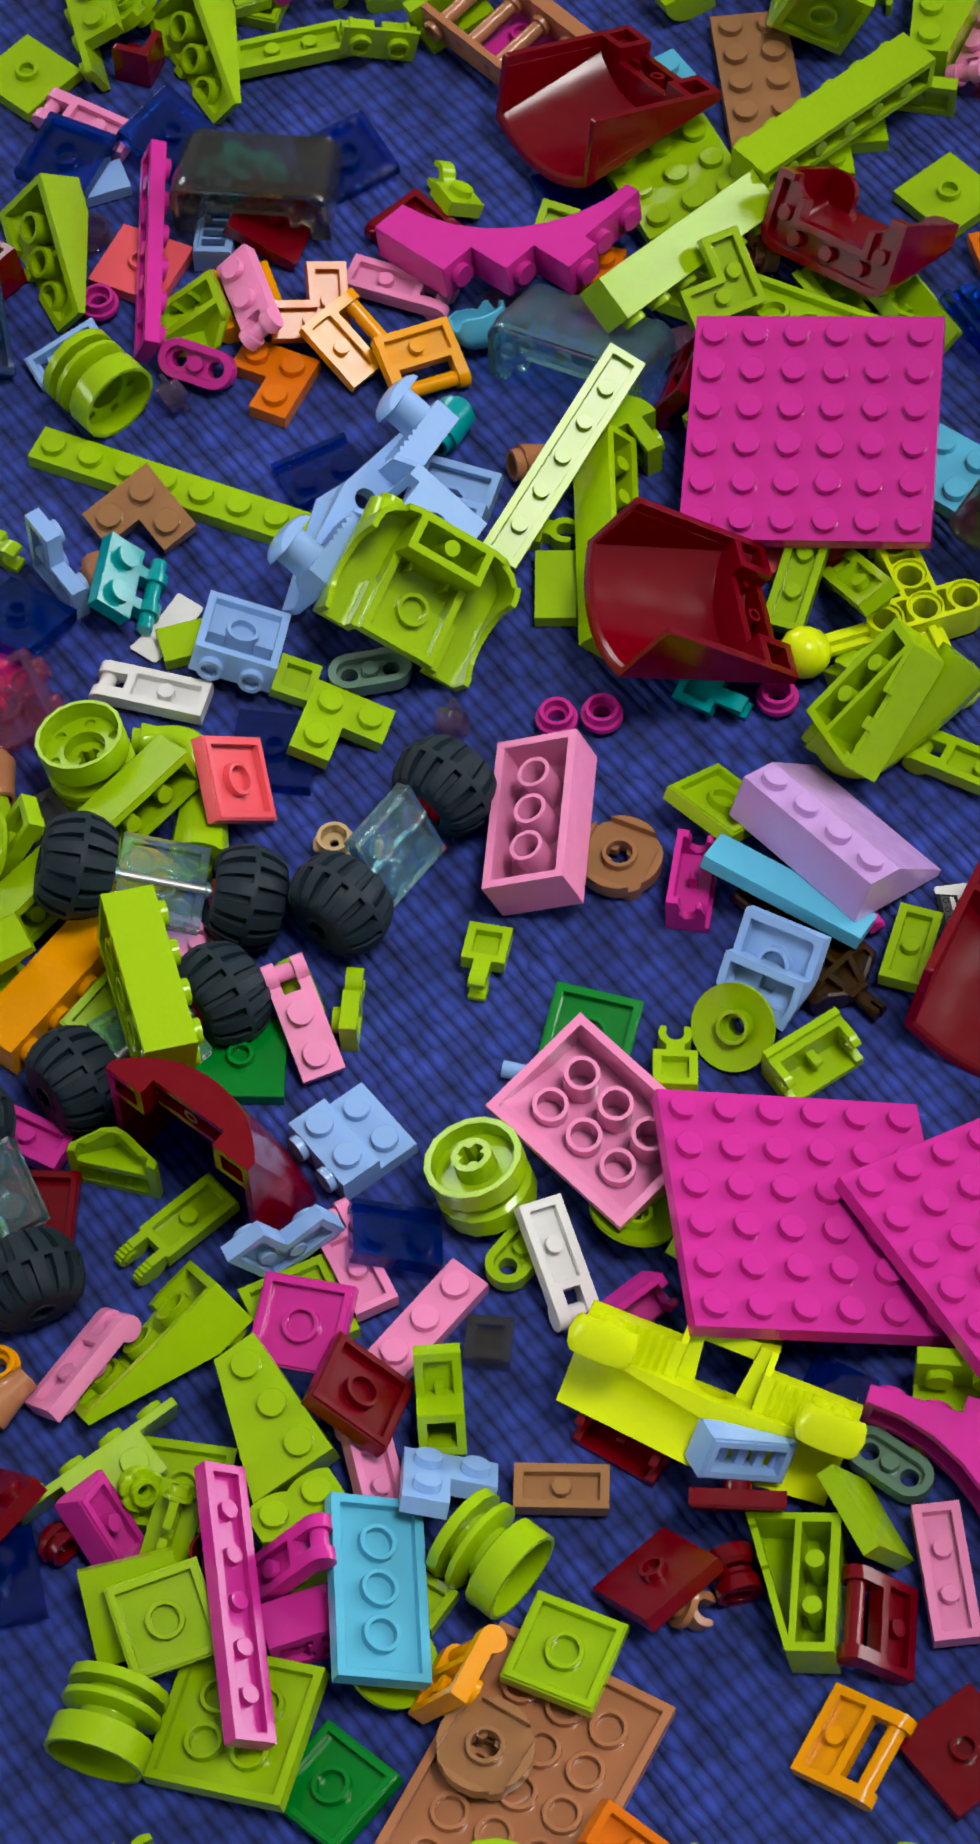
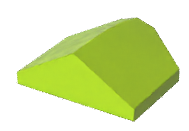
[161,269,231,358]
[66,1126,163,1199]

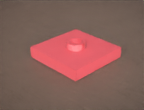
[88,224,193,304]
[191,736,277,825]

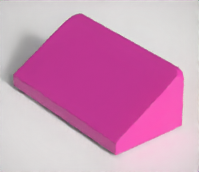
[54,1470,144,1566]

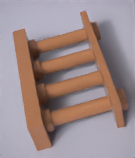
[421,0,594,87]

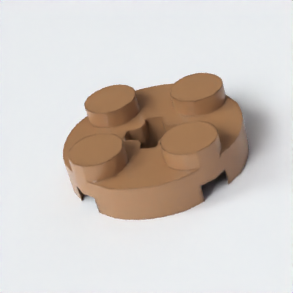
[585,815,663,901]
[436,1696,536,1801]

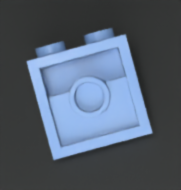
[188,590,292,693]
[287,1082,418,1201]

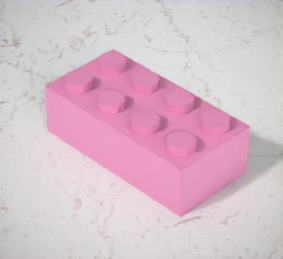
[481,728,597,916]

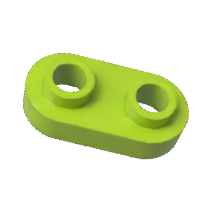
[485,1223,536,1291]

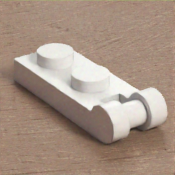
[88,660,214,726]
[514,1193,599,1332]

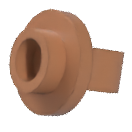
[668,1590,717,1632]

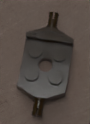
[730,888,887,1021]

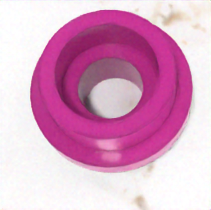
[83,283,119,321]
[756,683,799,717]
[581,693,623,734]
[535,697,578,734]

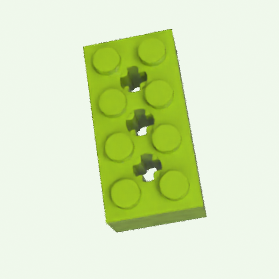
[97,884,204,1069]

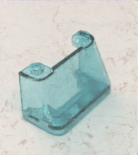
[487,283,675,402]

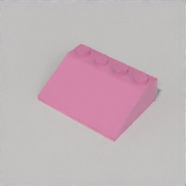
[485,1012,666,1230]

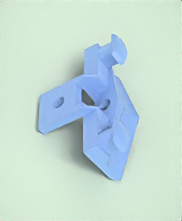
[267,374,487,615]

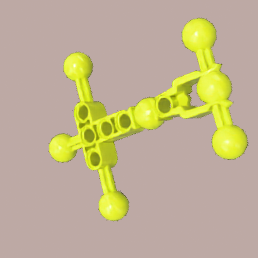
[781,549,980,710]

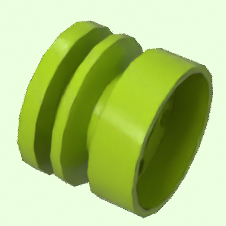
[43,328,153,438]
[34,699,136,811]
[426,1487,555,1620]
[43,1660,170,1784]

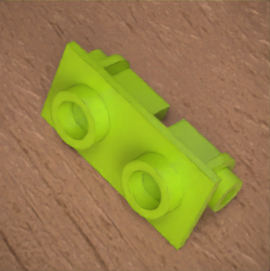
[338,16,420,62]
[139,1476,200,1563]

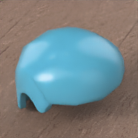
[448,300,507,350]

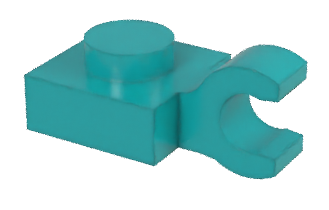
[672,679,753,720]

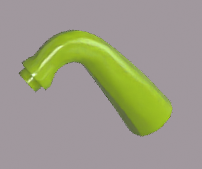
[800,641,980,779]
[131,723,229,882]

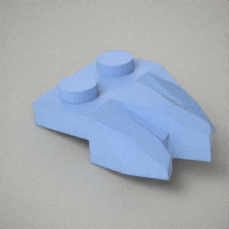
[403,454,504,523]
[716,905,832,1032]

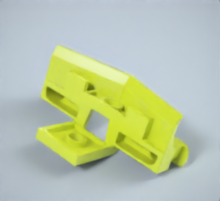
[556,1299,867,1506]

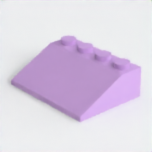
[729,762,941,922]

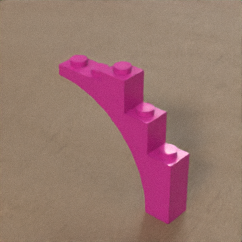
[375,184,642,298]
[860,1384,980,1518]

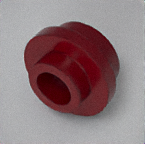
[37,1521,81,1566]

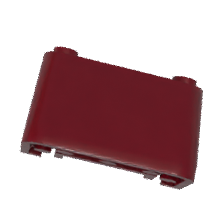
[761,166,960,297]

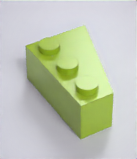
[910,0,980,77]
[806,618,946,783]
[214,1332,341,1504]
[745,1512,849,1674]

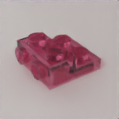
[0,647,67,754]

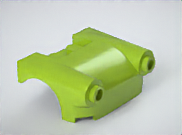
[312,492,521,692]

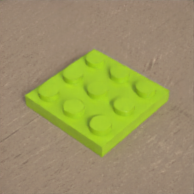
[604,113,736,244]
[143,1656,330,1813]

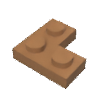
[82,463,199,554]

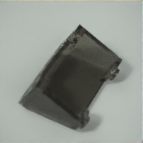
[169,128,342,241]

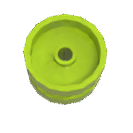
[423,1116,538,1237]

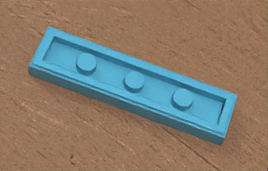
[700,833,877,949]

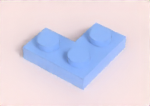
[24,507,91,621]
[220,1204,345,1278]
[398,1446,498,1520]

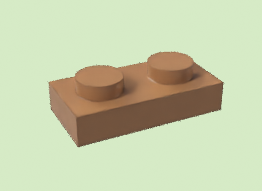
[513,1462,610,1516]

